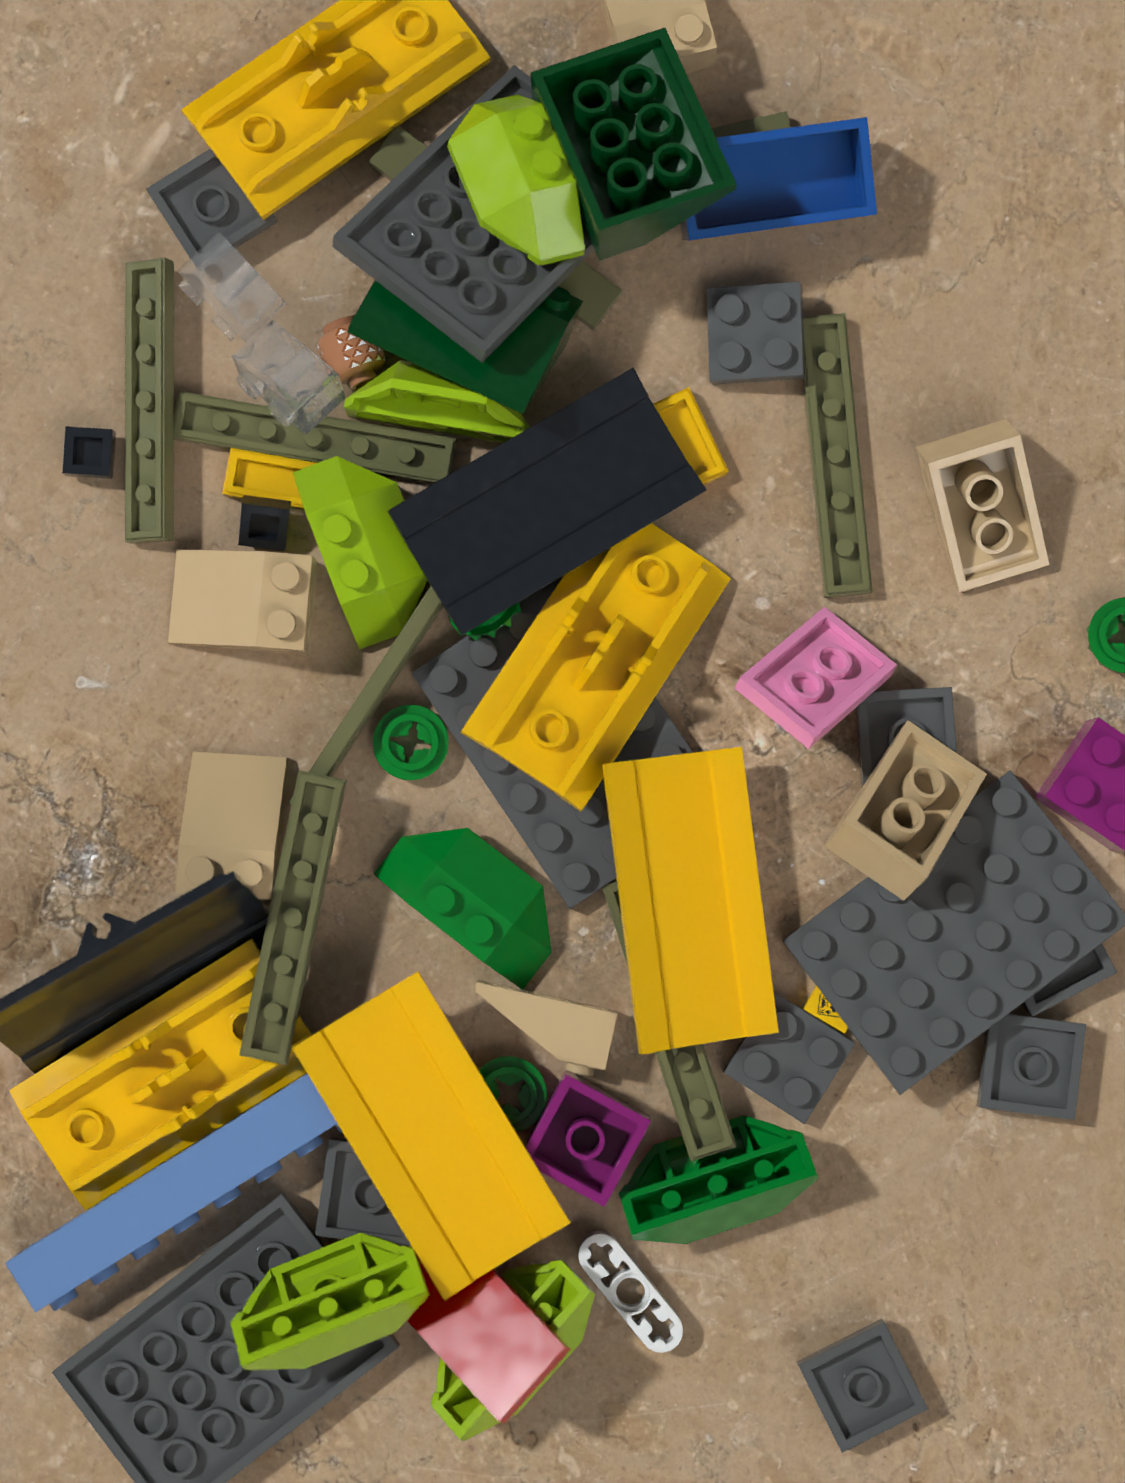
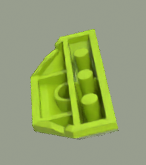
[447,95,585,266]
[344,360,530,443]
[293,456,427,650]
[230,1233,429,1370]
[431,1260,595,1441]

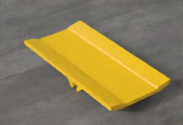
[181,0,491,220]
[460,523,731,812]
[602,747,779,1055]
[9,938,312,1211]
[292,971,570,1300]

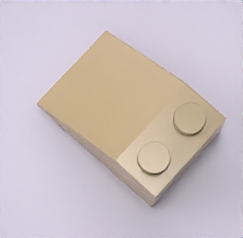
[601,0,718,73]
[915,419,1050,593]
[168,549,318,656]
[824,720,987,901]
[175,752,288,900]

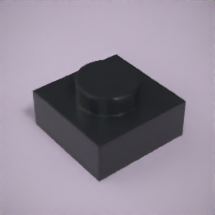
[62,426,116,479]
[238,495,291,551]

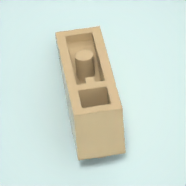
[475,980,618,1076]

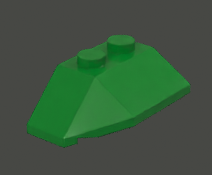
[373,828,552,990]
[618,1115,819,1244]

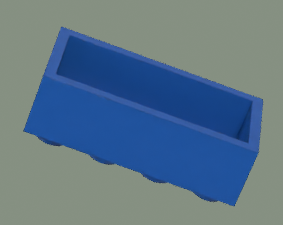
[681,117,877,241]

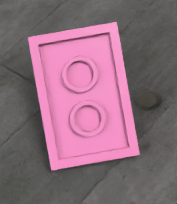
[735,607,897,749]

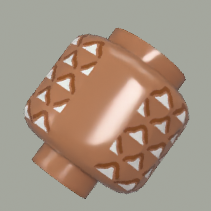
[317,315,386,390]

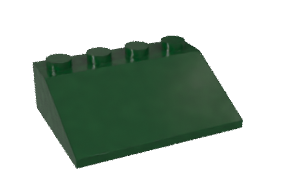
[530,27,737,261]
[347,280,583,414]

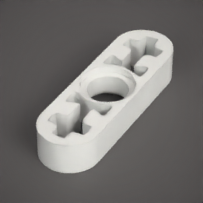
[578,1230,683,1353]

